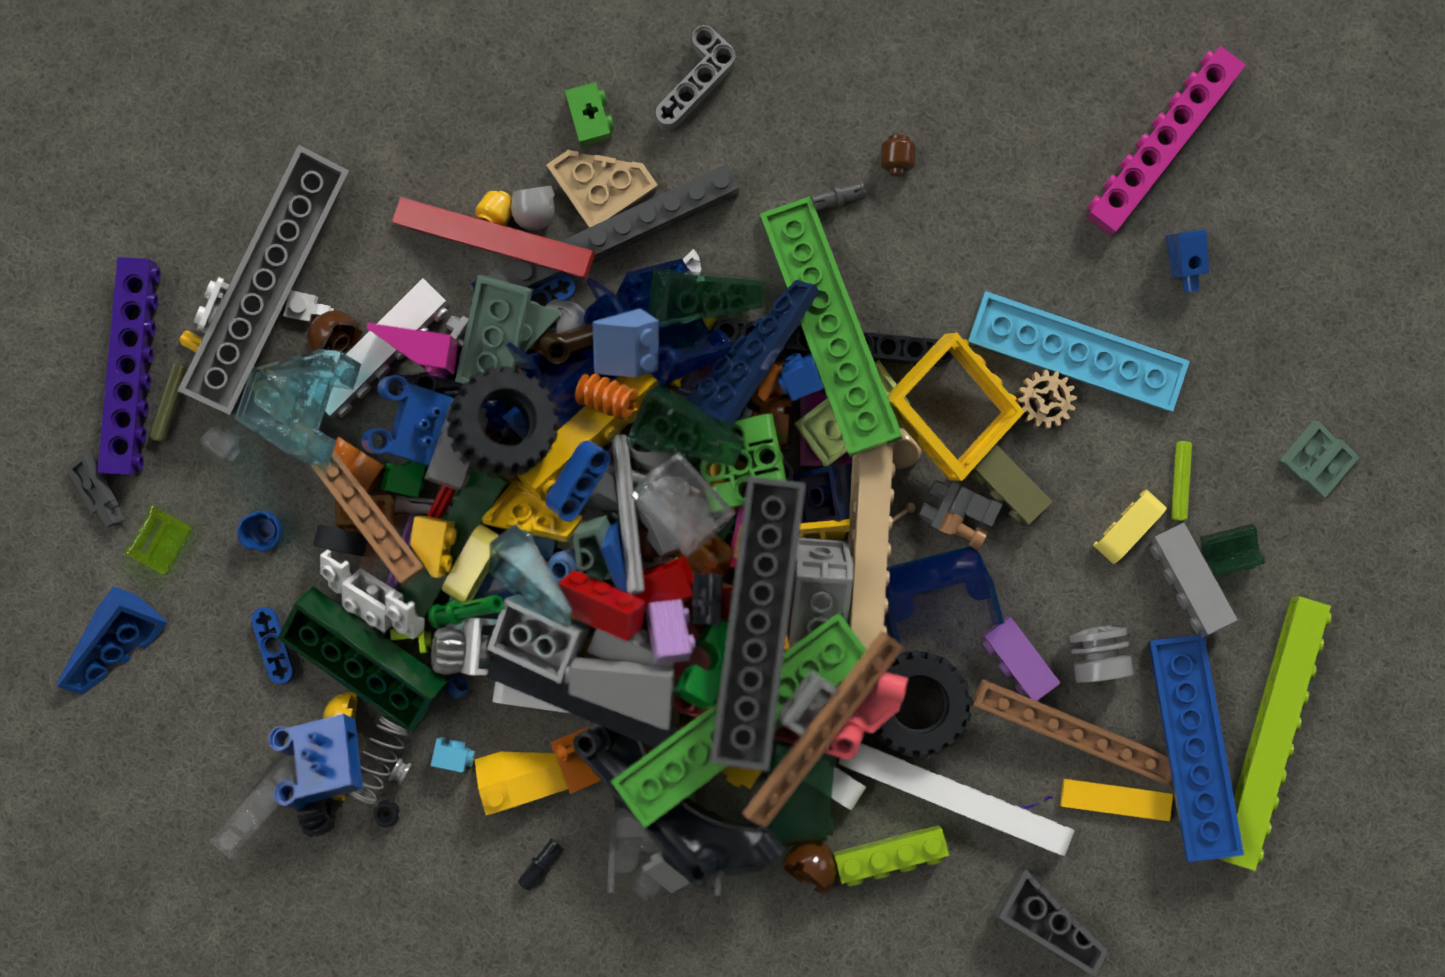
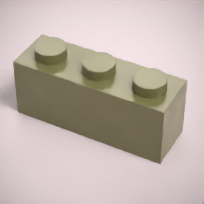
[970,444,1053,526]

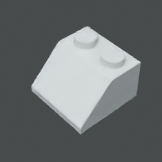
[460,618,498,675]

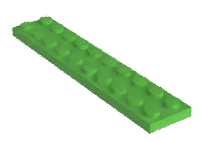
[760,196,902,457]
[611,613,867,828]

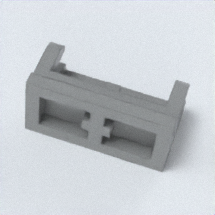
[777,670,838,736]

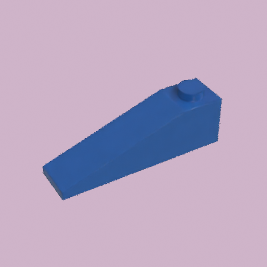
[56,586,167,695]

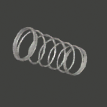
[347,715,411,804]

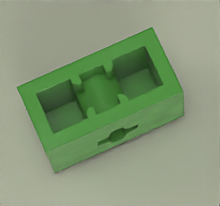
[565,82,615,148]

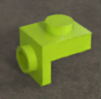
[390,626,433,654]

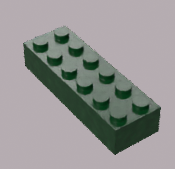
[277,586,447,733]

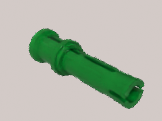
[428,594,504,629]

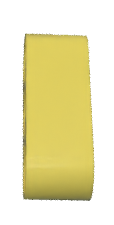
[1093,489,1167,565]
[442,524,505,603]

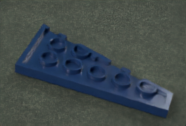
[675,280,820,427]

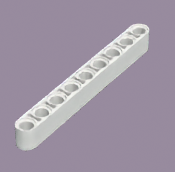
[839,740,1075,856]

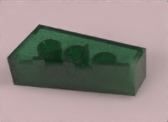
[648,268,766,328]

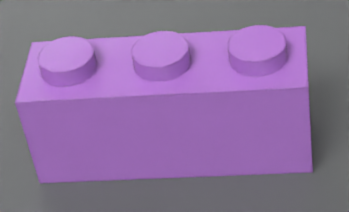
[981,616,1060,701]

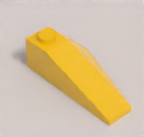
[474,751,568,815]

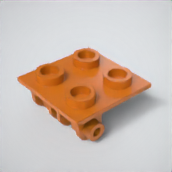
[550,726,601,794]

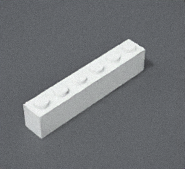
[307,278,449,418]

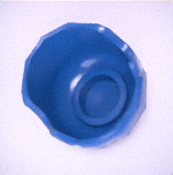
[237,510,283,552]

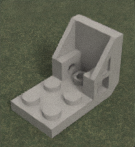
[788,538,853,649]

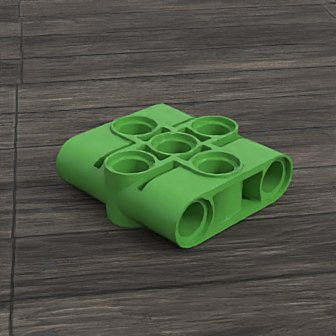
[696,414,786,513]

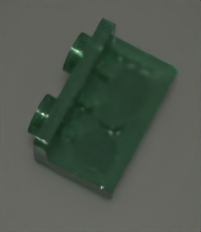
[1200,524,1266,576]

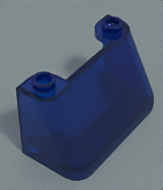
[614,258,732,386]

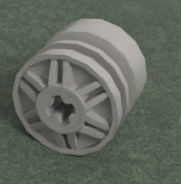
[1069,625,1134,682]

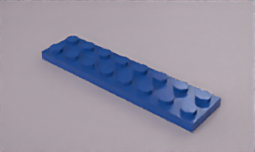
[1148,634,1244,862]

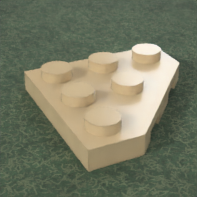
[546,150,658,228]

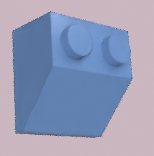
[593,309,658,377]

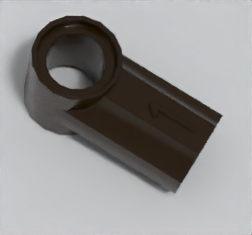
[539,323,594,364]

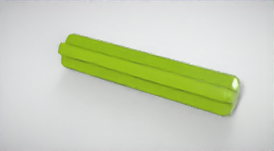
[1171,441,1192,521]

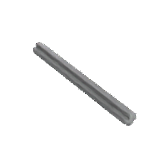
[612,434,644,594]

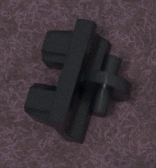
[692,572,723,625]

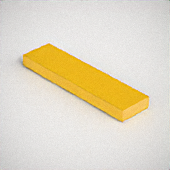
[1060,778,1173,821]

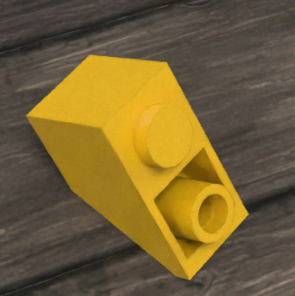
[410,516,457,578]

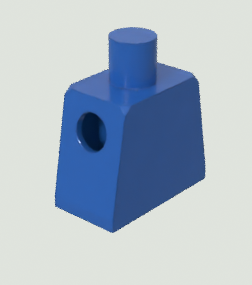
[1165,229,1209,293]

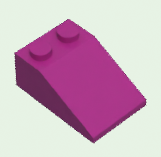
[367,323,459,379]

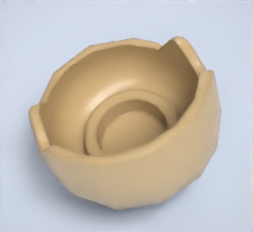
[892,428,922,469]

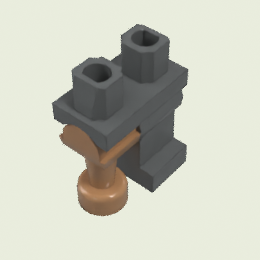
[917,480,1002,550]

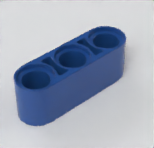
[545,440,610,521]

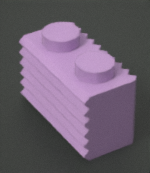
[646,599,695,665]

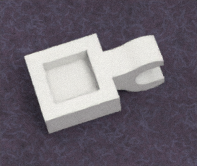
[283,290,334,323]

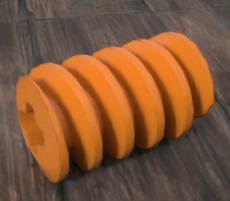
[575,373,638,420]

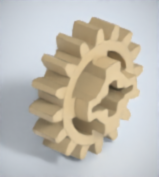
[1016,370,1077,429]

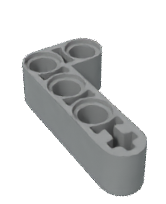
[656,25,736,131]

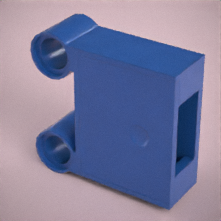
[361,375,454,467]
[269,714,363,810]

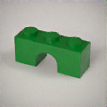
[380,460,427,498]
[673,619,729,710]

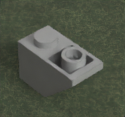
[642,851,705,893]

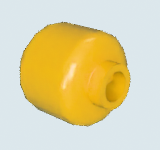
[475,191,513,226]

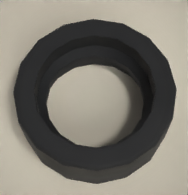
[313,525,368,557]

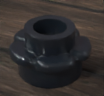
[373,800,400,827]

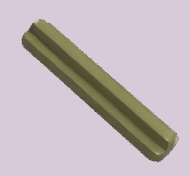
[149,364,188,442]

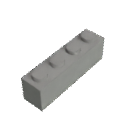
[1150,523,1238,638]

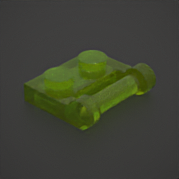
[124,504,194,575]

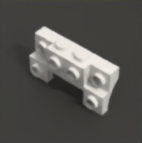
[320,550,424,639]

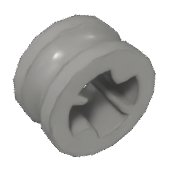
[388,758,412,786]

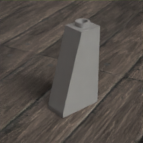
[565,657,675,729]

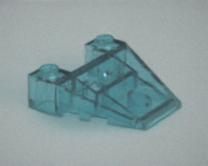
[234,349,362,467]

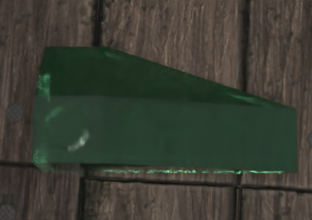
[628,385,746,466]

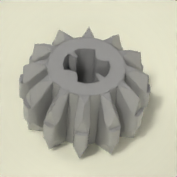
[431,627,466,675]

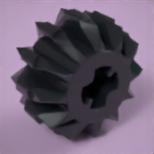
[296,798,335,837]

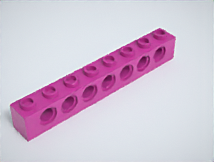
[1086,45,1246,237]

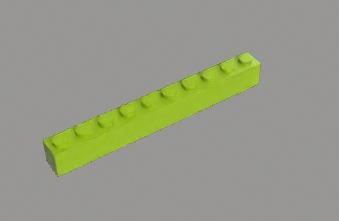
[1218,596,1331,871]

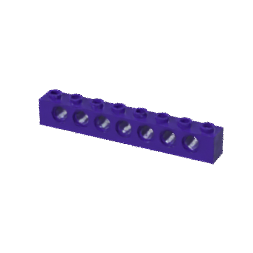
[97,257,161,476]

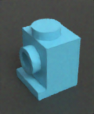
[431,737,475,773]

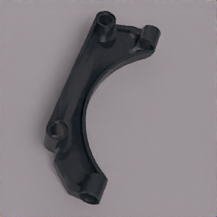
[573,721,787,886]

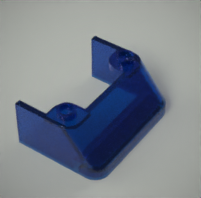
[506,277,624,414]
[884,547,1004,645]

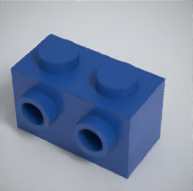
[779,352,823,401]

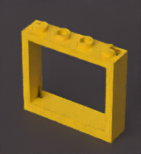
[887,333,1024,481]

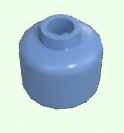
[547,549,586,585]

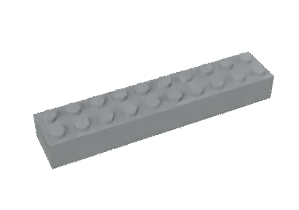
[177,145,349,415]

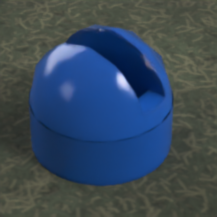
[445,676,469,700]

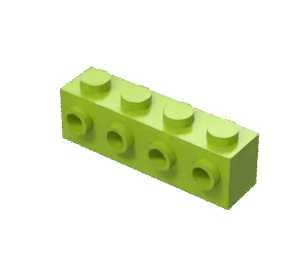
[833,825,949,886]

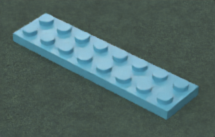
[968,291,1190,413]

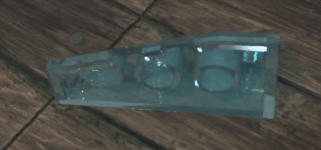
[490,525,572,629]

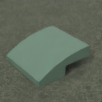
[1279,420,1360,498]

